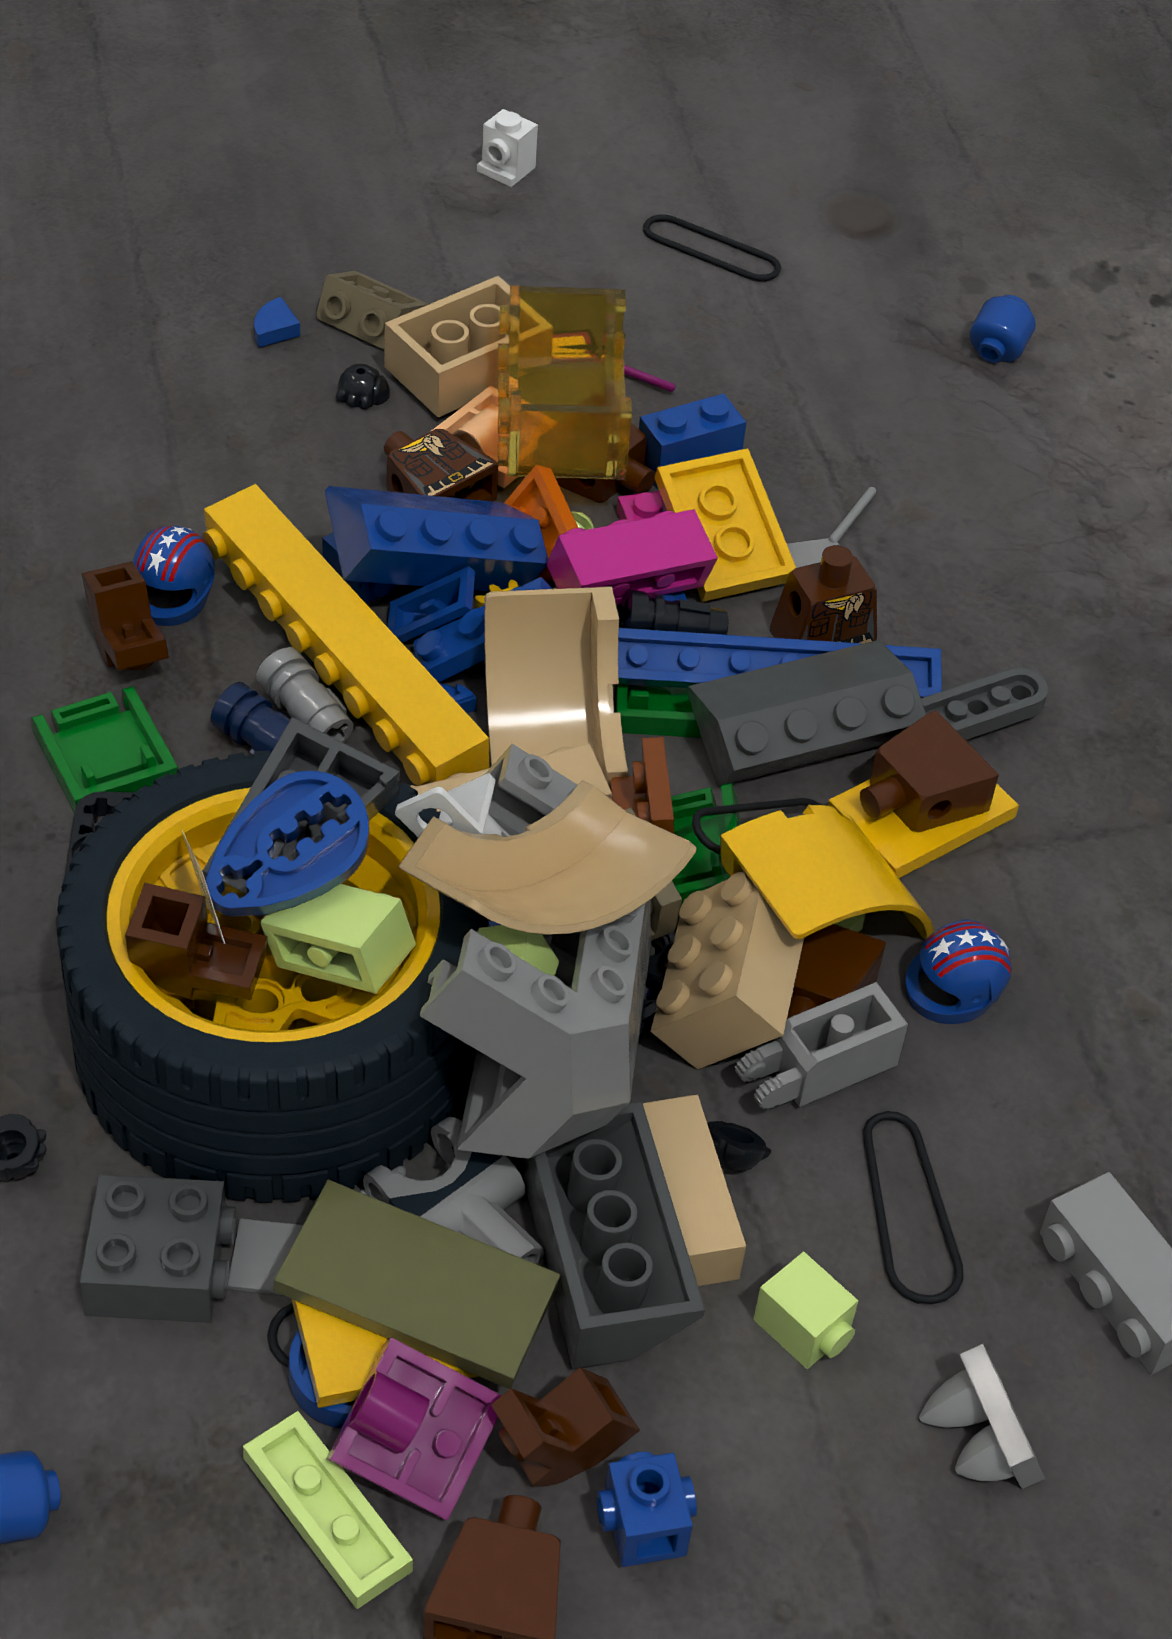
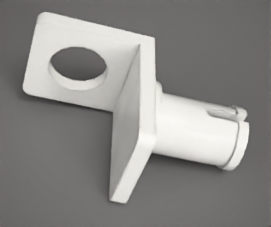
[395,773,512,838]

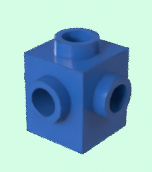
[596,1452,697,1567]

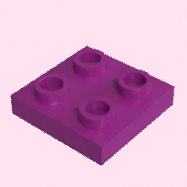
[326,1337,502,1521]

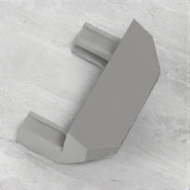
[420,744,651,1159]

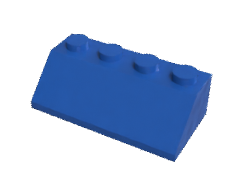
[325,486,548,591]

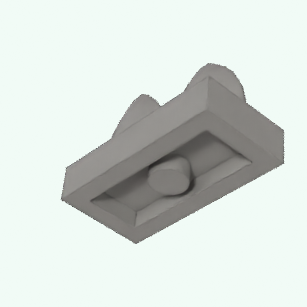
[919,1344,1046,1489]

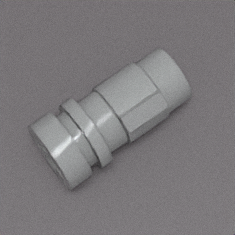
[256,647,353,743]

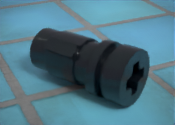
[618,589,729,635]

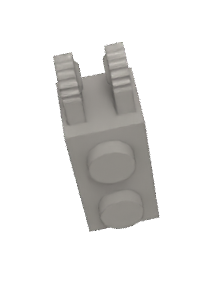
[735,982,908,1110]

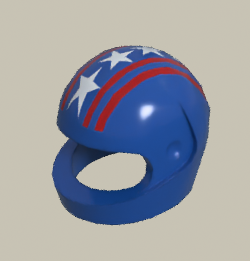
[133,526,215,626]
[905,919,1012,1024]

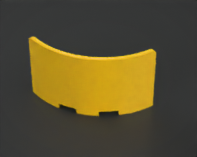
[721,805,934,940]

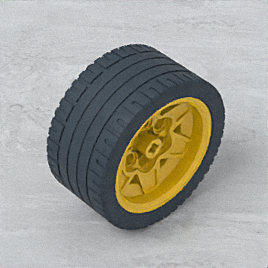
[56,750,489,1203]

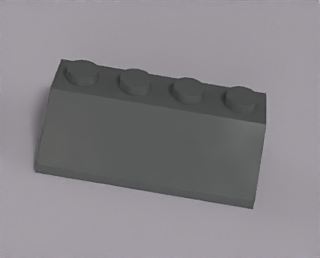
[686,640,926,787]
[517,1101,705,1369]

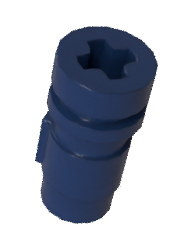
[211,682,291,754]

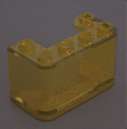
[497,285,632,480]

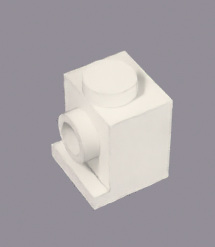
[477,109,538,187]

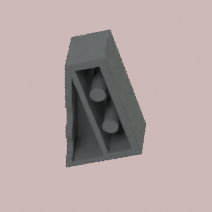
[202,717,400,919]

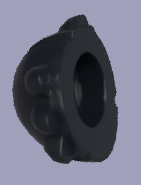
[336,364,390,408]
[0,1114,47,1181]
[708,1121,771,1172]

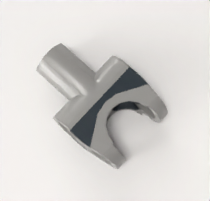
[363,1117,544,1265]

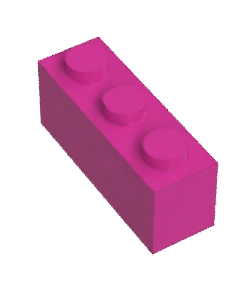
[546,509,718,604]

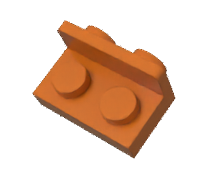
[504,464,578,581]

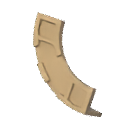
[484,587,628,800]
[399,780,696,935]

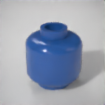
[969,295,1036,363]
[0,1450,61,1544]

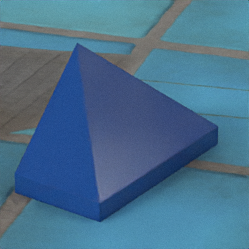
[388,566,475,643]

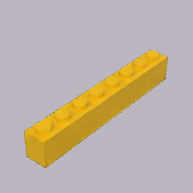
[203,484,489,786]

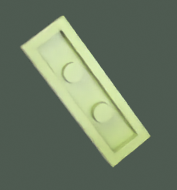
[243,1411,413,1609]

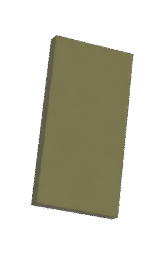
[273,1180,561,1389]

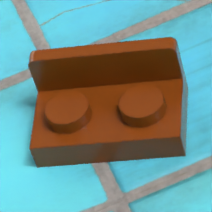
[611,737,674,834]

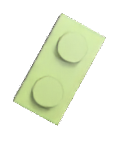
[260,884,416,994]

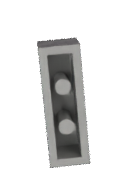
[1040,1172,1172,1375]

